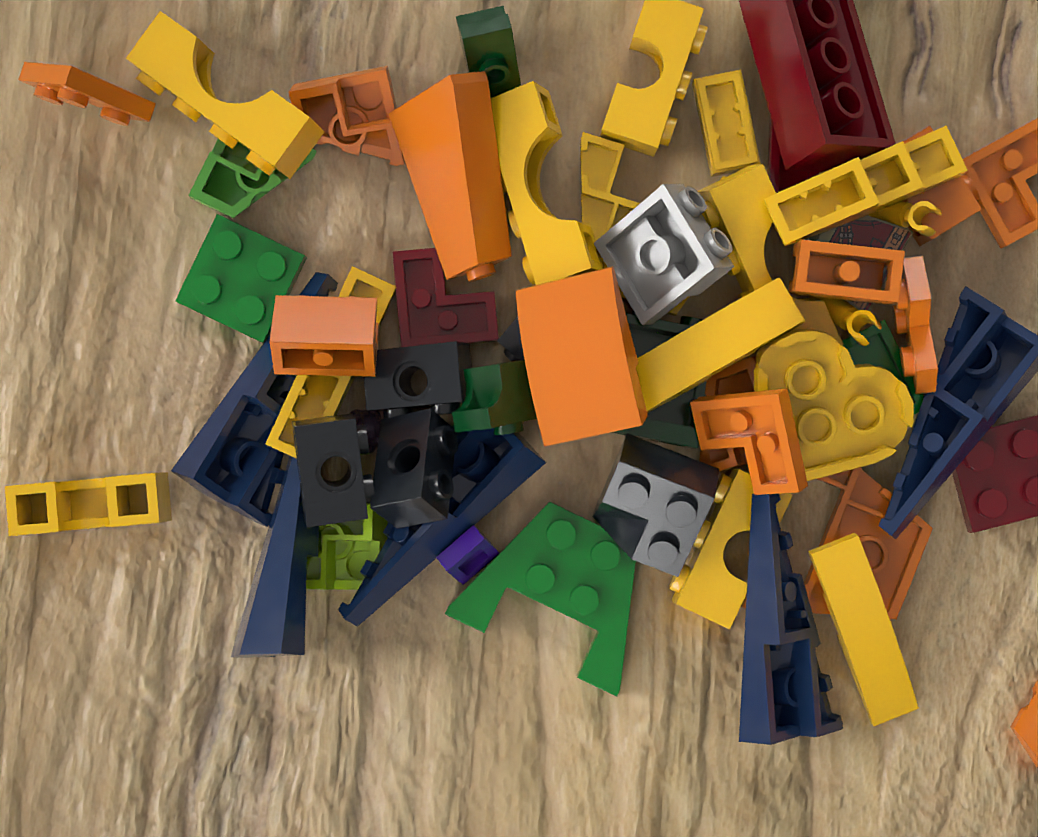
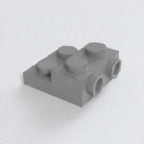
[594,184,734,325]

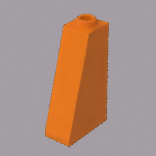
[388,71,512,282]

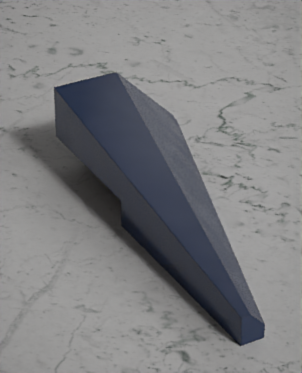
[171,272,338,527]
[879,286,1038,539]
[338,425,546,627]
[231,456,319,658]
[739,494,843,745]

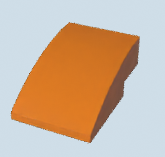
[516,266,648,447]

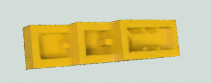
[764,125,967,246]
[265,266,396,458]
[636,277,805,413]
[808,533,919,726]

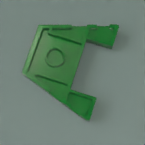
[445,501,636,697]

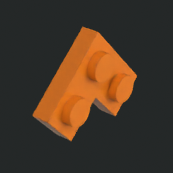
[18,62,156,126]
[963,118,1038,249]
[892,256,938,394]
[690,388,808,495]

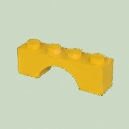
[125,11,325,179]
[491,81,604,285]
[697,164,843,348]

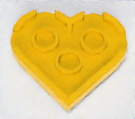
[754,328,914,481]

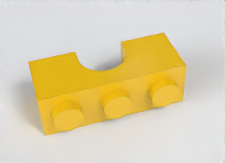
[600,0,708,157]
[669,469,793,630]
[5,472,172,536]

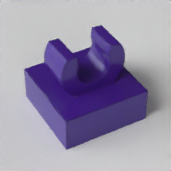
[436,525,499,585]

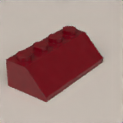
[739,0,896,172]

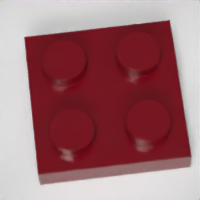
[952,415,1038,533]

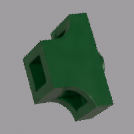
[456,6,521,98]
[452,360,537,435]

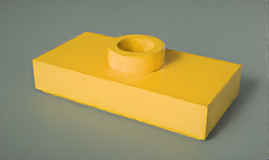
[692,69,761,177]

